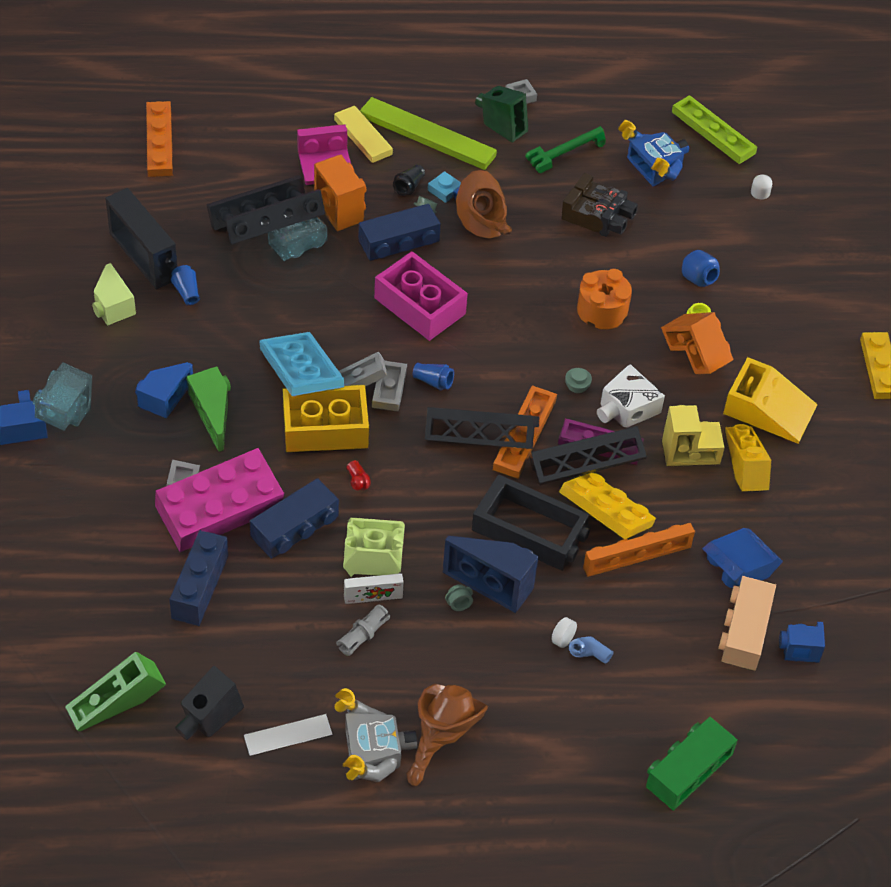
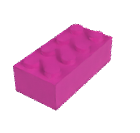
[155,448,284,552]

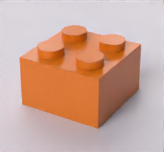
[314,154,366,231]

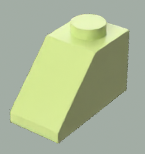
[92,263,136,326]

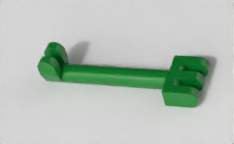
[525,126,606,173]

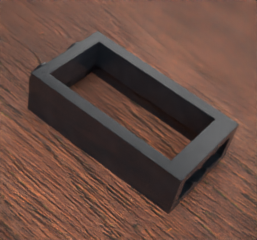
[105,188,178,290]
[472,474,591,571]

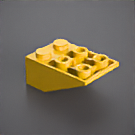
[723,357,817,444]

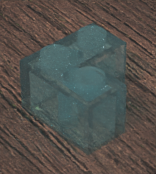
[33,362,92,431]

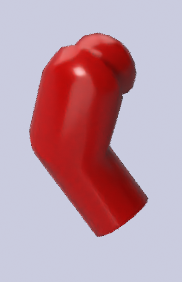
[346,460,371,491]

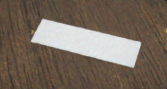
[244,714,333,756]

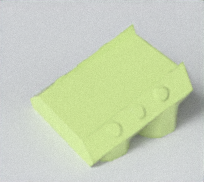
[343,518,405,577]

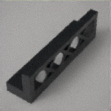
[425,407,540,449]
[530,426,647,485]

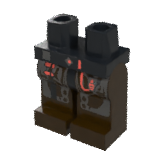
[561,173,638,237]

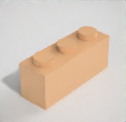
[718,576,776,671]

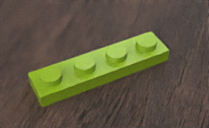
[672,95,757,164]

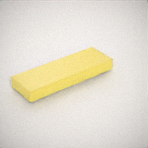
[334,106,393,163]

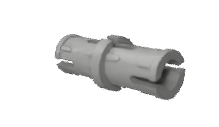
[337,605,390,656]

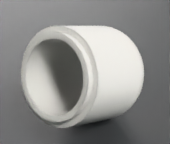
[751,174,772,200]

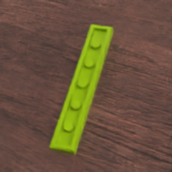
[360,97,497,170]

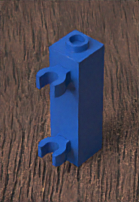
[0,390,48,445]

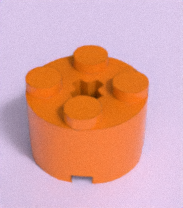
[577,269,632,329]

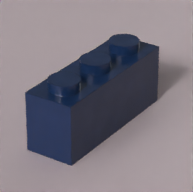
[358,204,441,261]
[250,478,339,559]
[169,530,228,626]

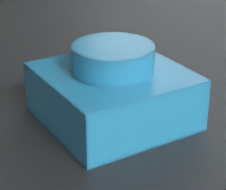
[428,171,461,203]

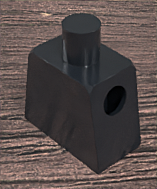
[175,666,244,740]

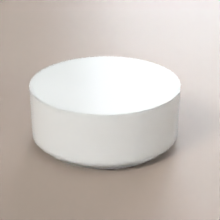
[552,617,577,648]

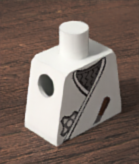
[597,364,665,428]

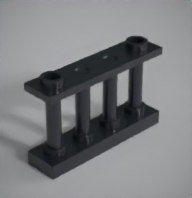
[206,175,325,244]

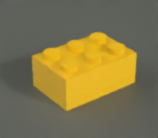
[283,385,369,452]

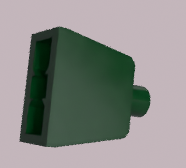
[475,86,528,143]

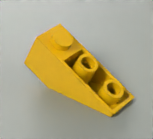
[725,424,771,491]

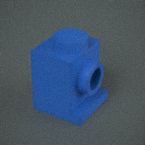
[779,622,825,662]

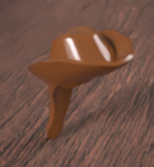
[456,170,512,238]
[406,684,488,786]

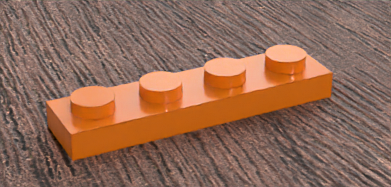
[146,101,173,177]
[493,386,557,479]
[583,523,695,577]

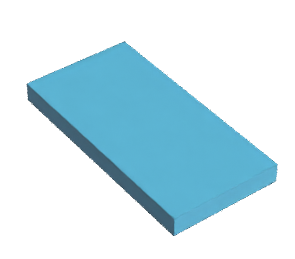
[260,332,344,396]

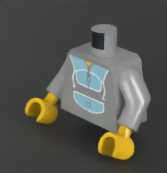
[335,688,417,782]

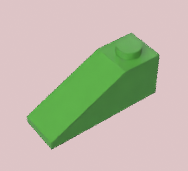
[187,366,231,452]
[65,652,166,731]

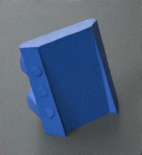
[702,528,783,588]

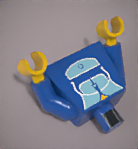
[618,120,689,186]

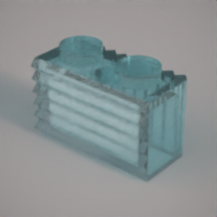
[268,217,327,261]

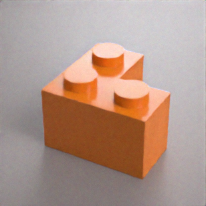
[661,312,733,374]

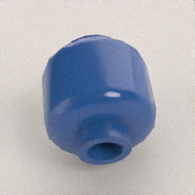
[682,250,720,287]

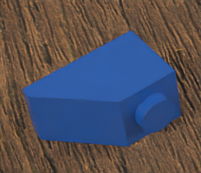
[135,362,193,419]

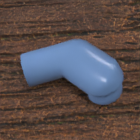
[569,636,613,664]

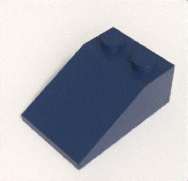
[443,536,538,613]

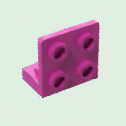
[297,124,351,185]

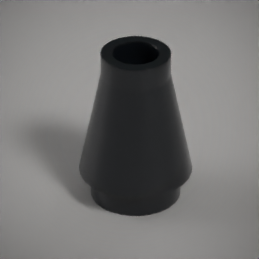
[393,165,425,196]

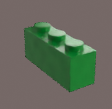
[646,717,738,811]

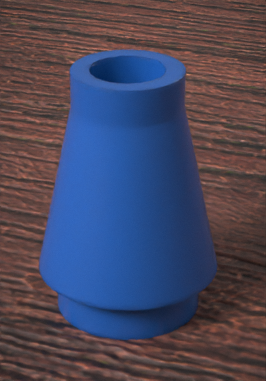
[171,265,200,305]
[413,363,454,390]

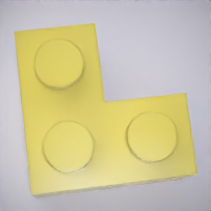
[662,405,725,466]

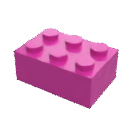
[374,252,468,341]

